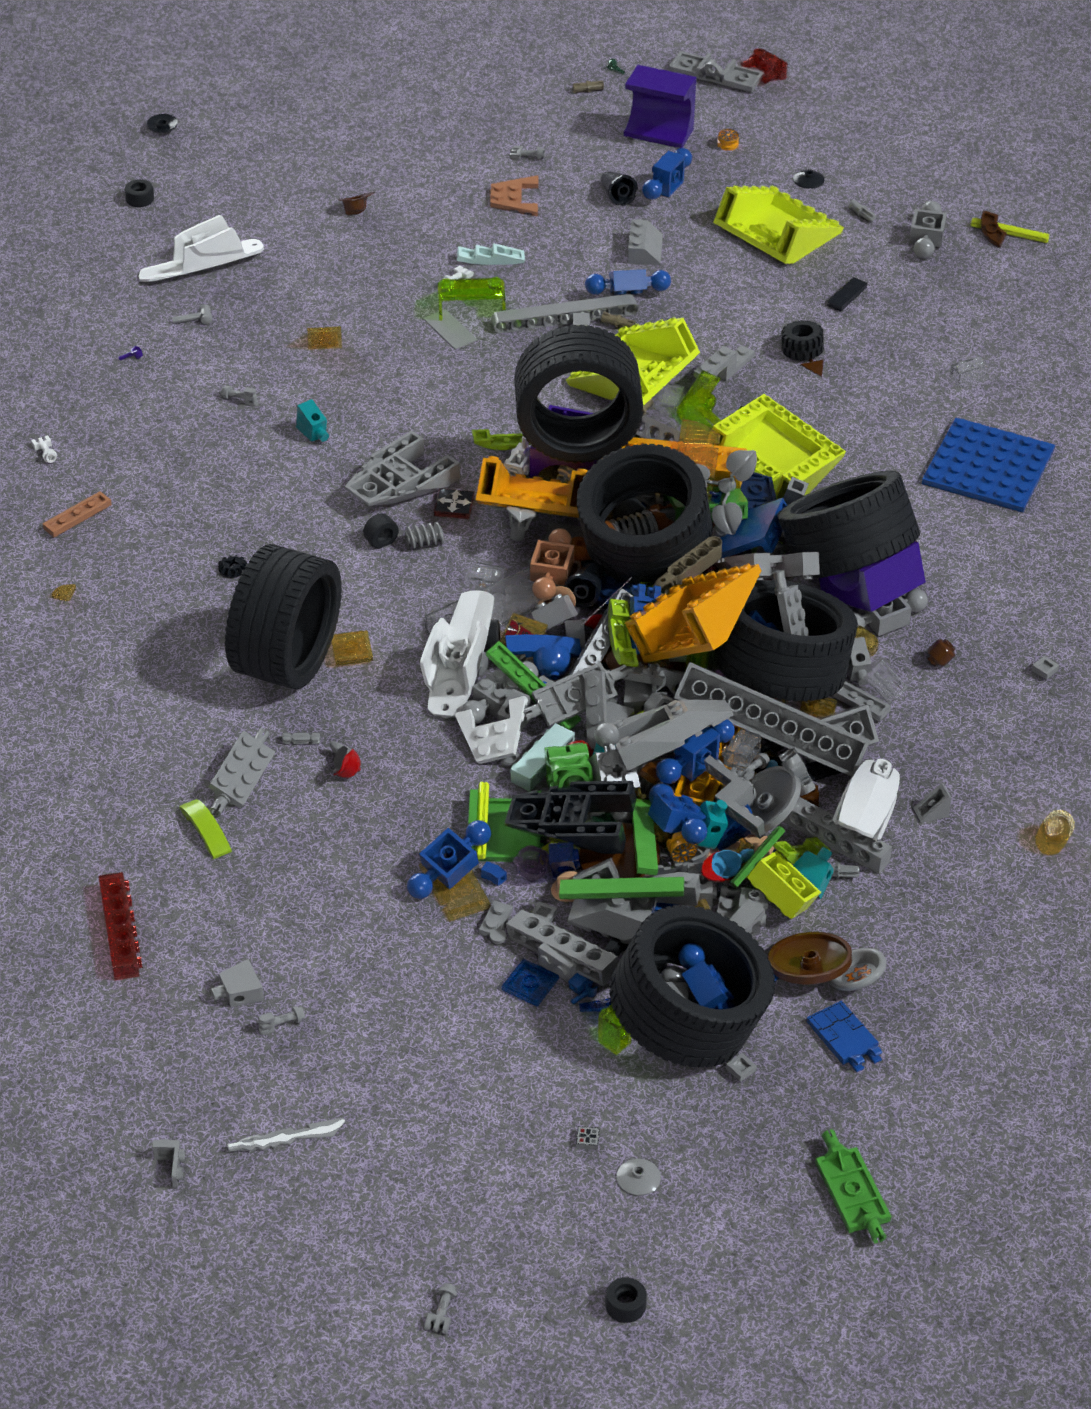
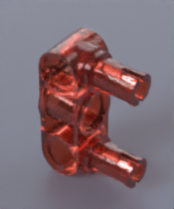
[740,48,788,84]

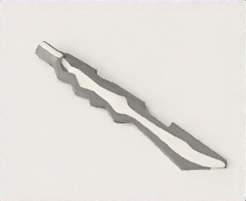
[227,1118,345,1152]

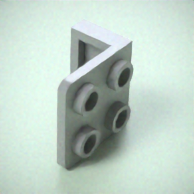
[538,943,576,982]

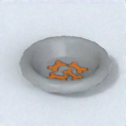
[828,948,887,991]

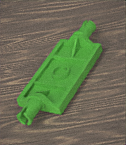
[815,1129,891,1243]

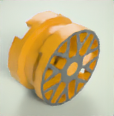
[717,129,739,151]
[666,832,698,863]

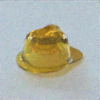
[1035,810,1075,855]

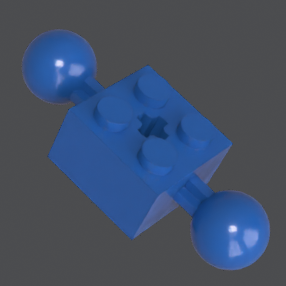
[642,148,692,200]
[585,269,671,295]
[656,719,735,784]
[648,783,707,844]
[407,820,491,899]
[678,943,736,1009]

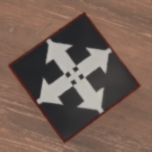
[434,488,475,519]

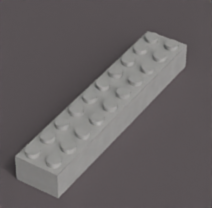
[674,662,870,777]

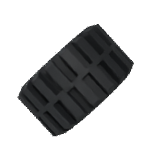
[781,320,824,361]

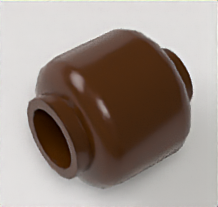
[927,639,956,667]

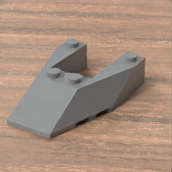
[345,430,460,506]
[714,552,820,581]
[612,700,734,771]
[568,872,701,944]

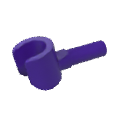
[118,346,143,360]

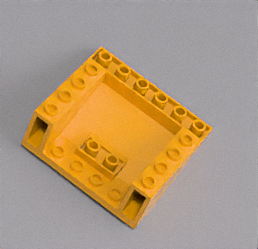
[476,456,588,518]
[625,563,762,663]

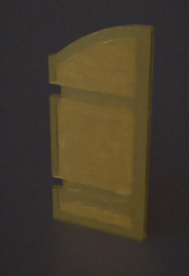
[678,420,721,498]
[418,863,491,922]

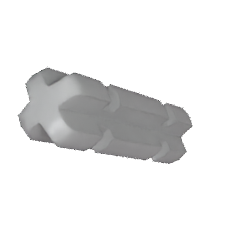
[282,732,320,744]

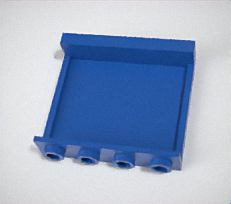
[713,498,787,571]

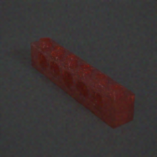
[99,872,143,981]

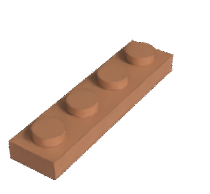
[42,491,112,537]

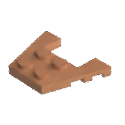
[490,176,538,216]

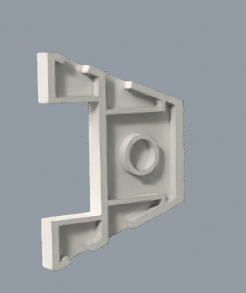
[455,696,528,764]

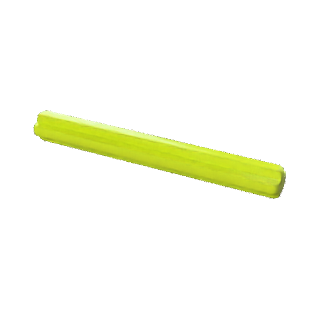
[971,217,1050,243]
[475,782,489,860]

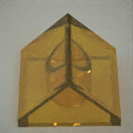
[307,326,342,350]

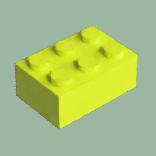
[747,851,821,919]

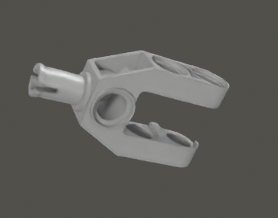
[779,747,816,796]

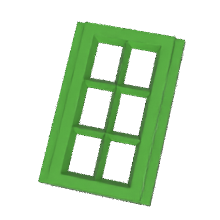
[728,826,785,888]

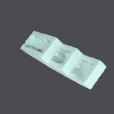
[457,243,525,265]

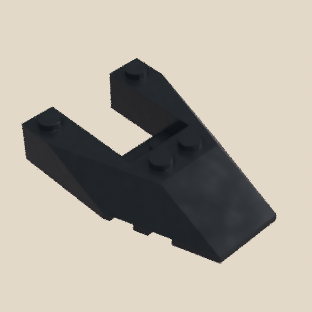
[505,781,637,854]

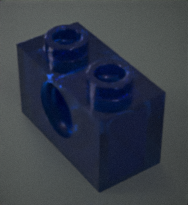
[549,842,581,878]

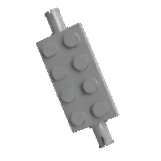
[772,570,809,636]
[523,662,629,727]
[208,728,275,817]

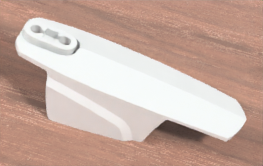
[139,215,264,282]
[420,590,495,718]
[832,759,900,841]

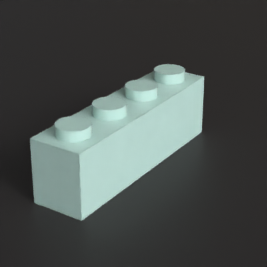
[510,723,575,792]

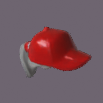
[329,741,361,778]

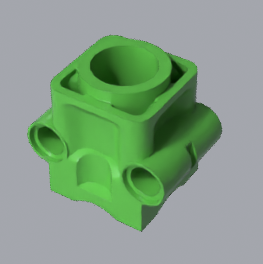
[544,742,593,789]

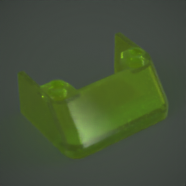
[438,277,506,321]
[677,370,744,443]

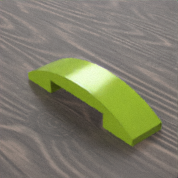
[471,429,530,450]
[608,599,638,667]
[179,799,232,859]
[773,837,831,864]

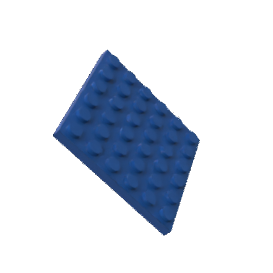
[922,418,1055,512]

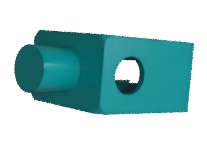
[296,399,329,442]
[697,800,728,849]
[793,847,834,899]

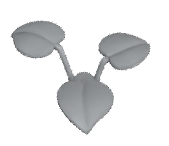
[696,450,757,535]
[481,504,546,541]

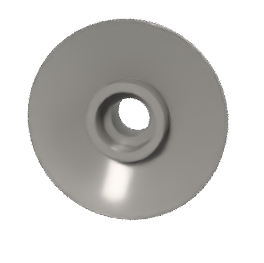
[617,1159,661,1196]

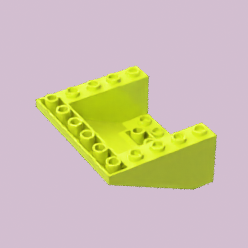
[713,185,844,264]
[566,317,700,405]
[706,394,846,500]

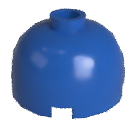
[533,645,571,680]

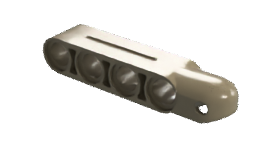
[654,536,722,595]

